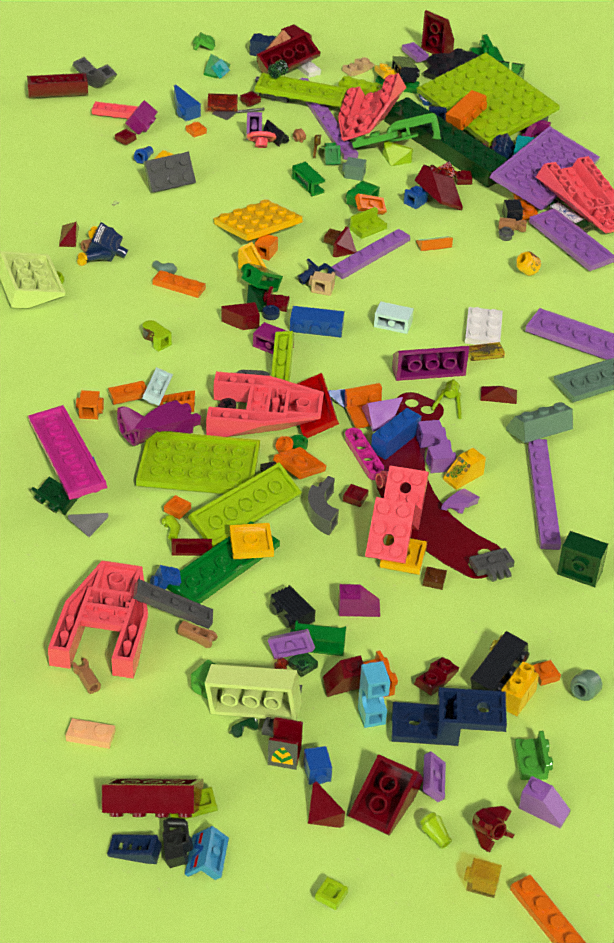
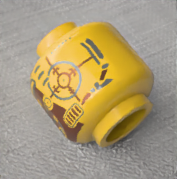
[516,251,541,276]

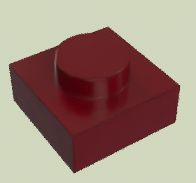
[240,91,261,106]
[115,129,137,145]
[454,170,473,185]
[343,484,369,507]

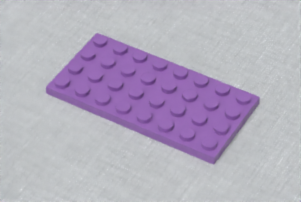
[490,126,600,210]

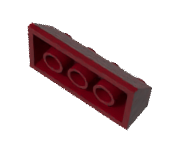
[102,778,203,818]

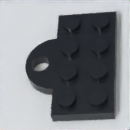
[424,48,480,80]

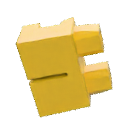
[502,662,539,716]

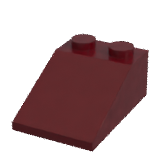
[421,10,454,54]
[414,164,463,210]
[348,754,423,836]

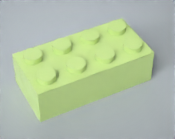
[205,664,302,721]

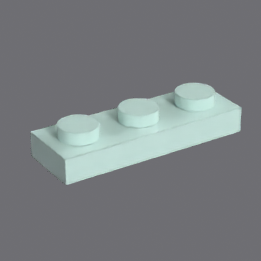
[142,367,173,406]

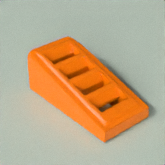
[159,391,195,412]

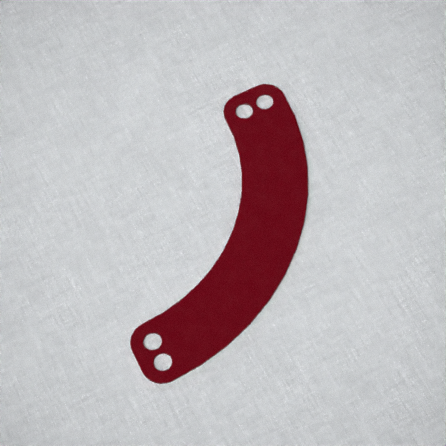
[372,392,501,579]

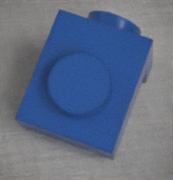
[150,565,181,590]

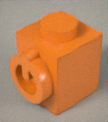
[76,390,104,420]

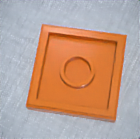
[273,447,327,479]

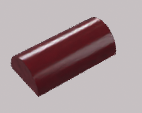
[257,32,321,75]
[27,73,88,98]

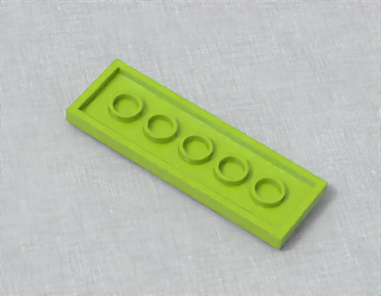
[255,73,347,107]
[188,462,302,548]

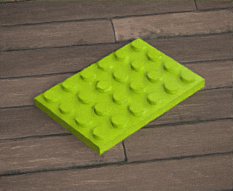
[136,431,260,494]

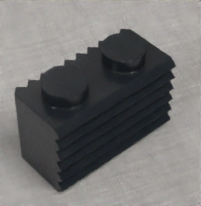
[269,585,316,629]

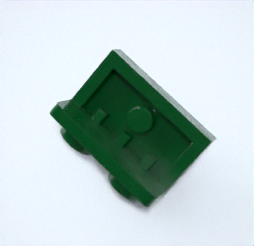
[30,476,79,516]

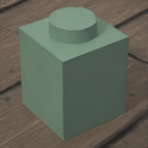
[342,157,367,181]

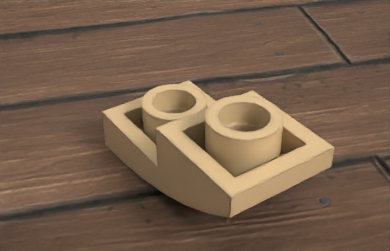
[342,57,375,76]

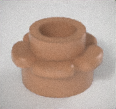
[293,128,306,143]

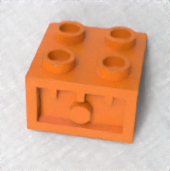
[345,383,382,428]

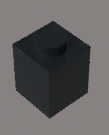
[502,199,523,221]

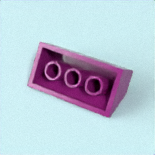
[392,346,469,381]

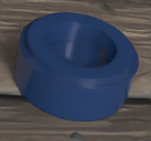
[262,305,280,320]

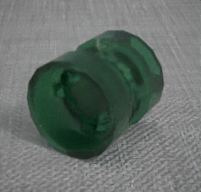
[268,60,288,79]

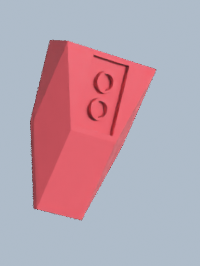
[338,73,406,141]
[536,156,614,234]

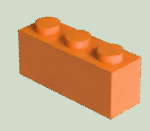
[446,90,487,130]

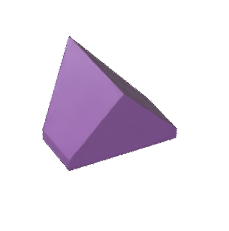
[362,397,403,432]

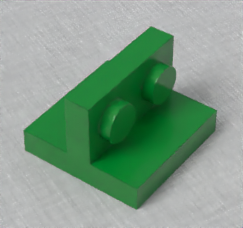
[469,34,504,64]

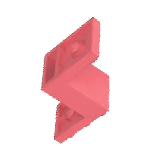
[365,466,429,564]

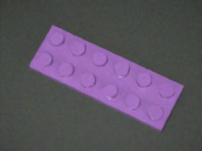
[529,208,614,271]
[525,308,614,360]

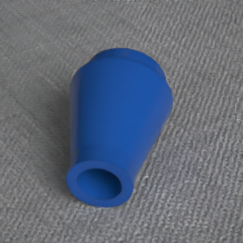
[134,146,154,164]

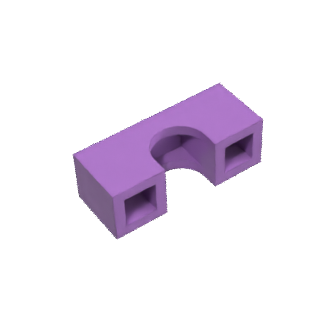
[416,420,457,473]

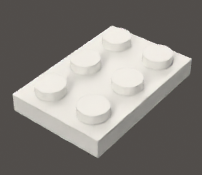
[465,307,503,347]

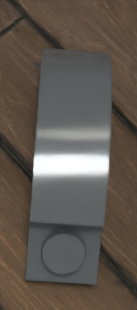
[72,57,117,87]
[307,476,339,535]

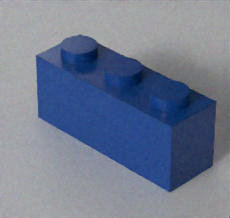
[290,306,345,338]
[371,408,422,460]

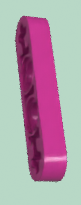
[345,428,384,480]

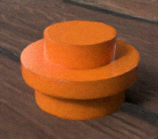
[276,436,293,453]

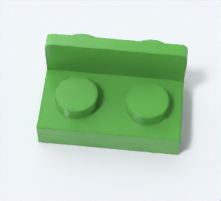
[514,731,553,780]

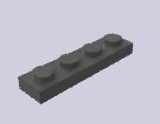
[133,579,213,629]

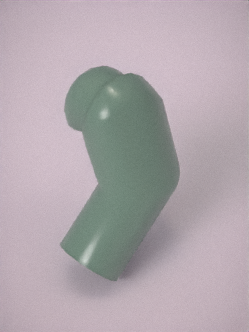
[152,260,177,274]

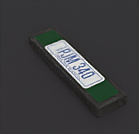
[544,199,594,233]

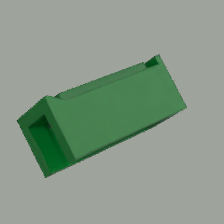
[292,161,325,197]
[290,621,347,656]

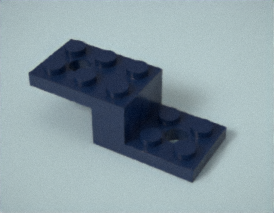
[392,687,507,746]

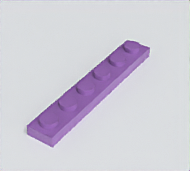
[331,229,410,279]

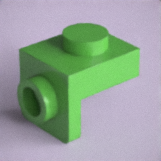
[192,32,215,51]

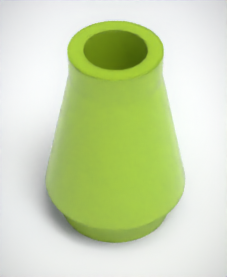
[420,812,452,849]

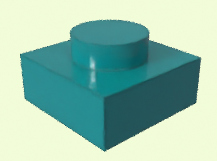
[211,59,230,78]

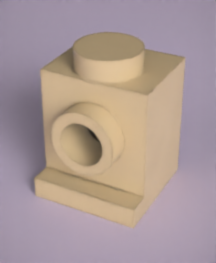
[309,271,335,296]

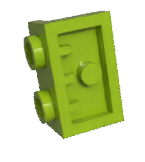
[350,207,387,239]

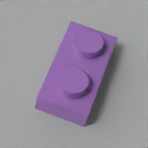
[402,42,429,63]
[267,629,315,659]
[423,751,446,802]

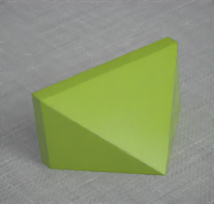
[383,141,413,166]

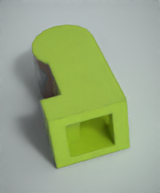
[142,320,172,352]

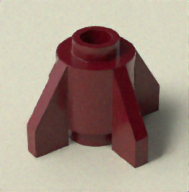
[472,806,514,853]

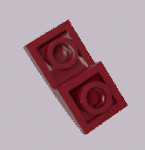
[414,657,459,696]

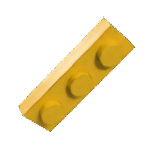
[374,63,397,79]

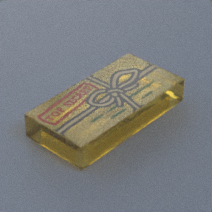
[468,342,505,361]

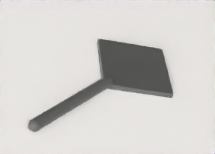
[212,104,265,120]

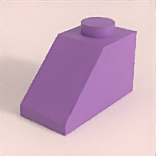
[247,112,262,140]
[519,776,570,829]

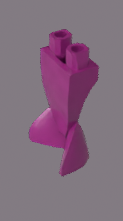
[117,400,201,446]

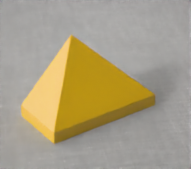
[238,242,267,270]

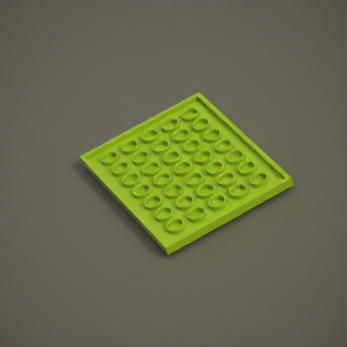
[417,53,560,147]

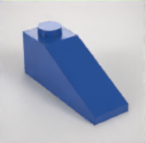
[174,85,201,122]

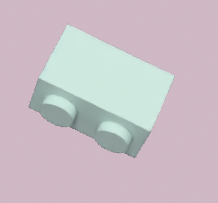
[374,301,414,334]

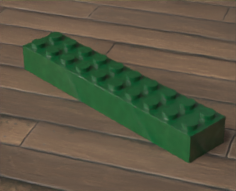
[385,97,508,188]

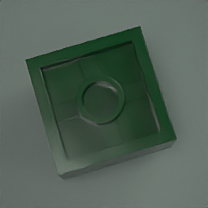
[557,531,609,587]

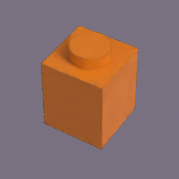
[255,234,278,261]

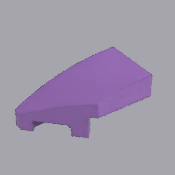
[441,488,480,514]

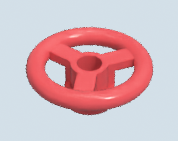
[246,131,277,148]

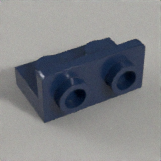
[492,133,515,160]

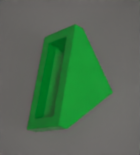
[204,54,230,79]

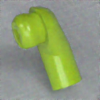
[162,515,181,541]

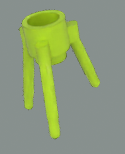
[431,379,462,419]

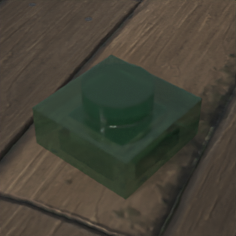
[288,653,318,677]

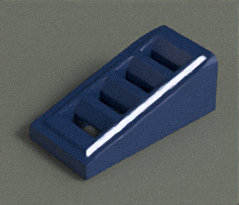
[107,834,162,864]

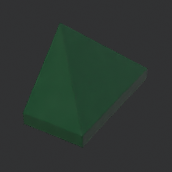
[247,284,267,312]

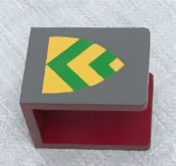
[268,717,303,770]

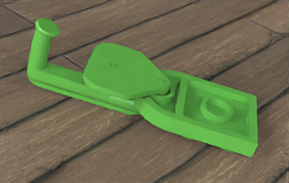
[352,113,441,148]

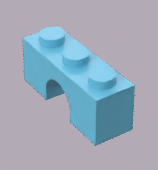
[358,661,390,728]

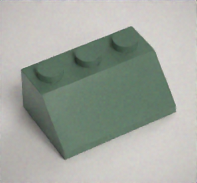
[506,402,573,443]

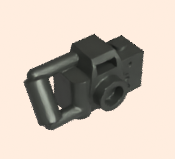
[162,818,193,868]

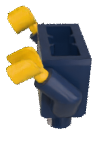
[77,222,128,266]

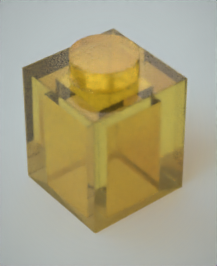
[464,858,502,898]

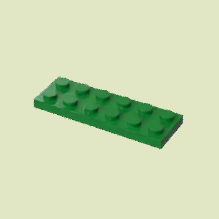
[167,521,280,604]

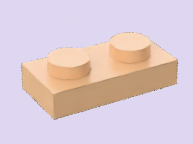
[66,718,116,749]

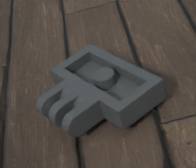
[469,548,515,582]

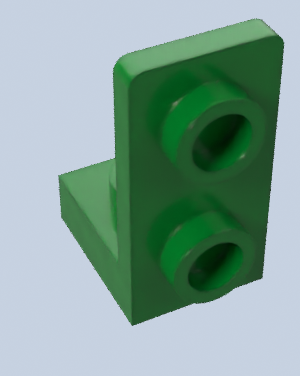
[321,142,341,165]

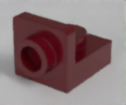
[264,286,290,312]

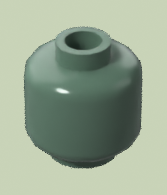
[570,669,602,701]

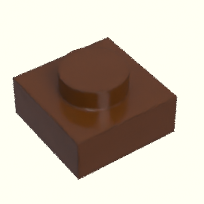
[323,228,342,245]
[423,566,447,590]

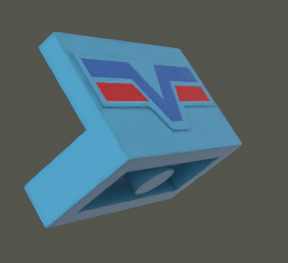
[185,826,229,880]

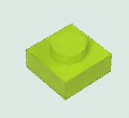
[315,877,348,910]

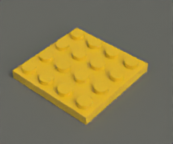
[213,200,303,241]

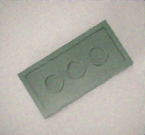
[553,358,614,402]

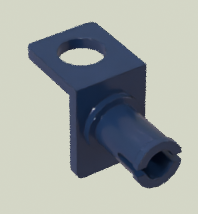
[297,258,335,285]

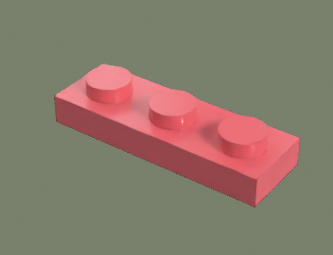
[92,101,138,119]

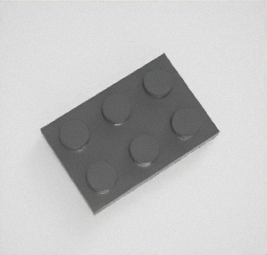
[143,151,196,193]

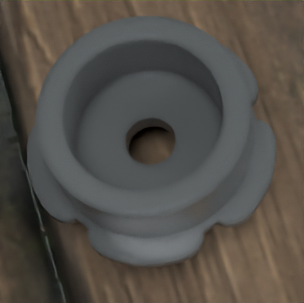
[498,227,514,241]

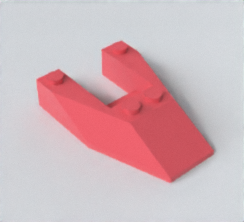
[206,371,324,437]
[48,560,148,679]

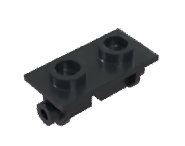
[263,119,289,147]

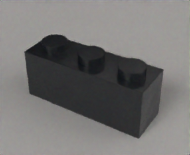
[391,56,420,82]
[470,631,530,691]

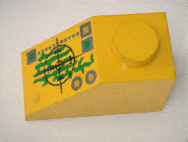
[443,448,486,490]

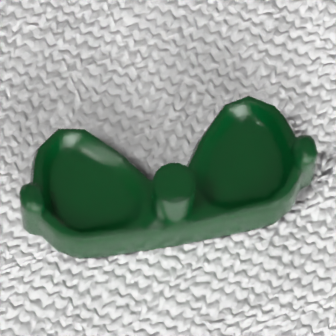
[229,717,258,738]

